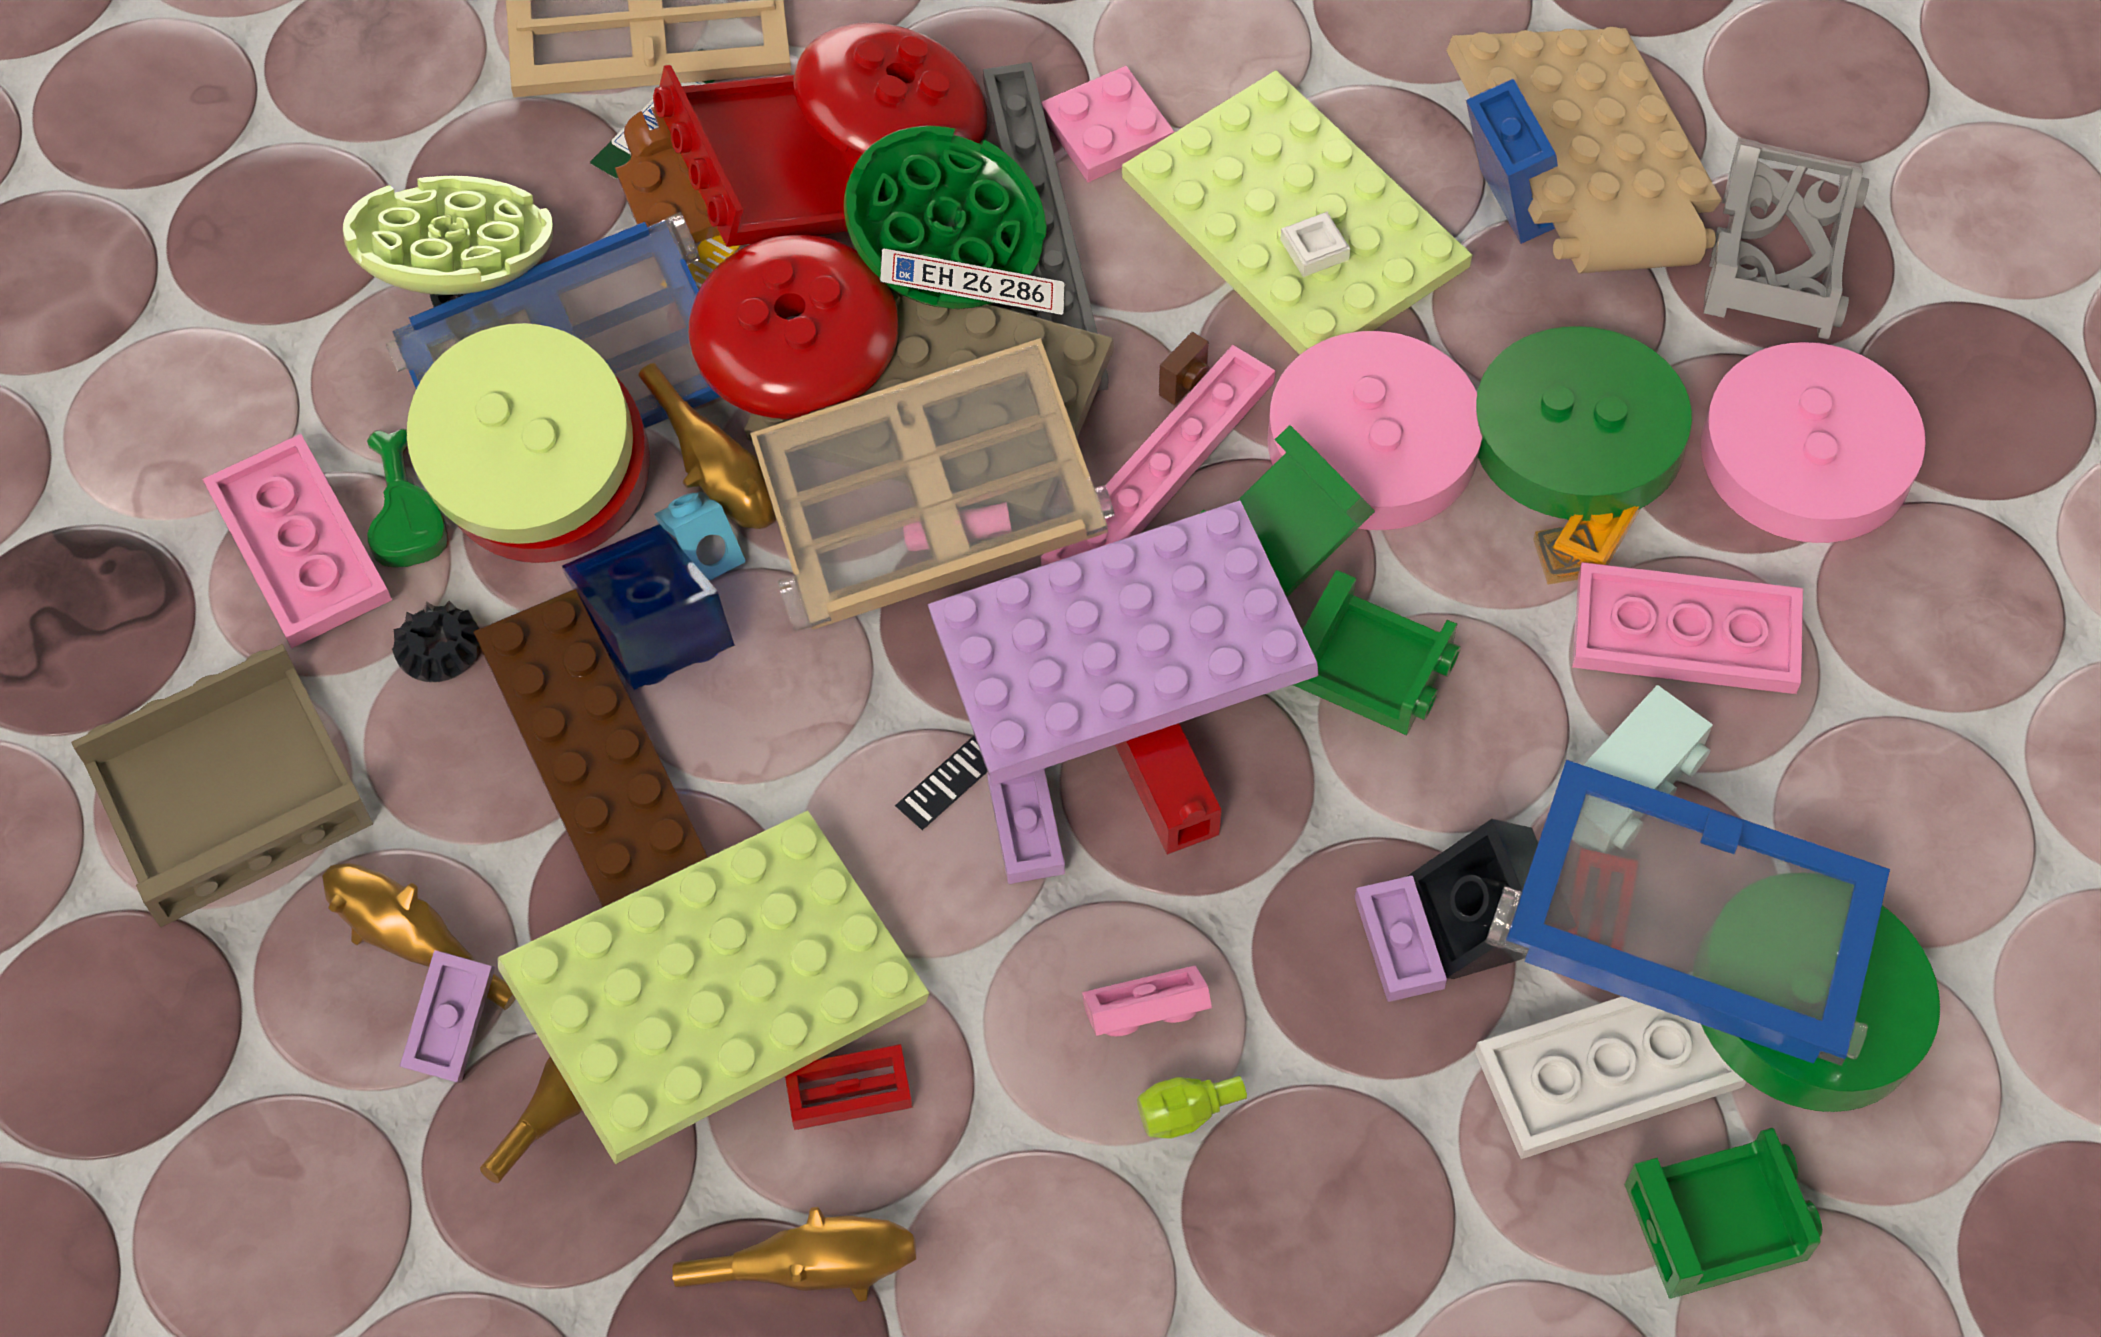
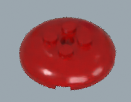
[793,22,988,154]
[688,234,898,419]

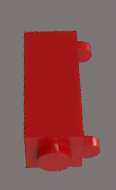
[1115,723,1221,855]

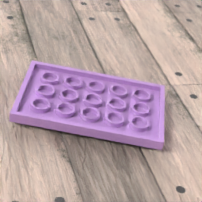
[927,500,1319,786]

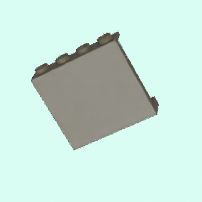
[71,644,373,928]

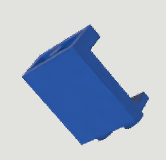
[1466,78,1558,244]

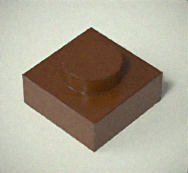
[1159,331,1210,405]

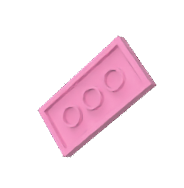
[202,434,392,649]
[1572,562,1803,694]

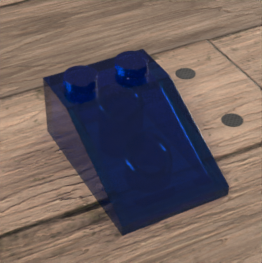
[562,524,735,690]

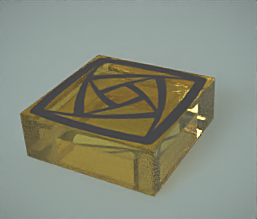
[1533,523,1597,585]

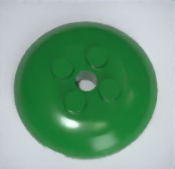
[844,126,1046,310]

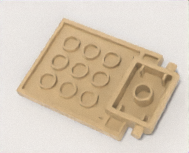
[1446,27,1722,274]

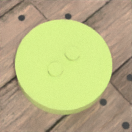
[407,323,633,544]

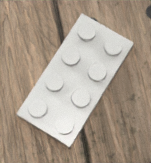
[1475,996,1746,1159]

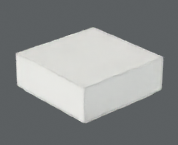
[1280,212,1350,277]

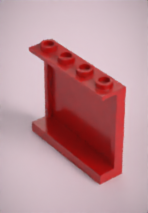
[653,65,862,247]

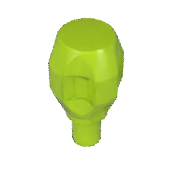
[1137,1076,1247,1139]

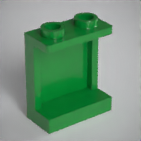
[1293,570,1461,736]
[1624,1127,1823,1299]

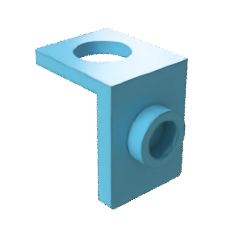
[654,491,746,585]

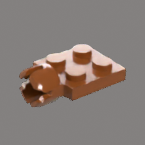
[615,107,720,250]

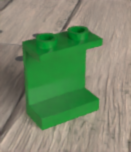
[1199,425,1375,598]

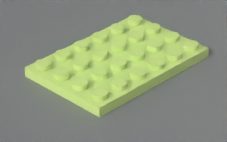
[1122,70,1472,355]
[498,810,929,1164]

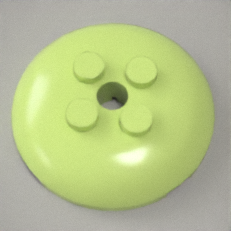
[343,176,553,295]

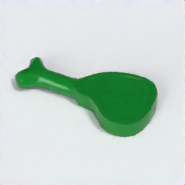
[367,428,448,568]

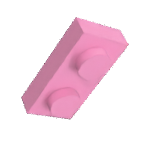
[1082,965,1212,1036]

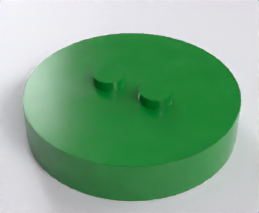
[1476,326,1692,521]
[1692,876,1940,1112]

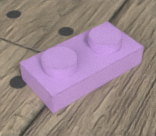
[987,769,1065,884]
[1355,876,1447,1002]
[400,950,496,1082]

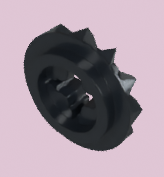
[392,601,481,682]

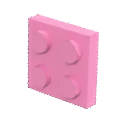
[1041,66,1175,182]

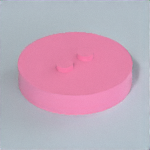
[1268,331,1482,530]
[1701,342,1925,543]

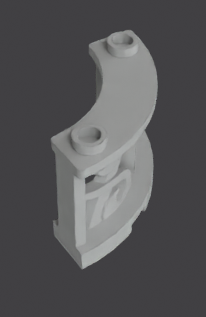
[1703,137,1869,339]

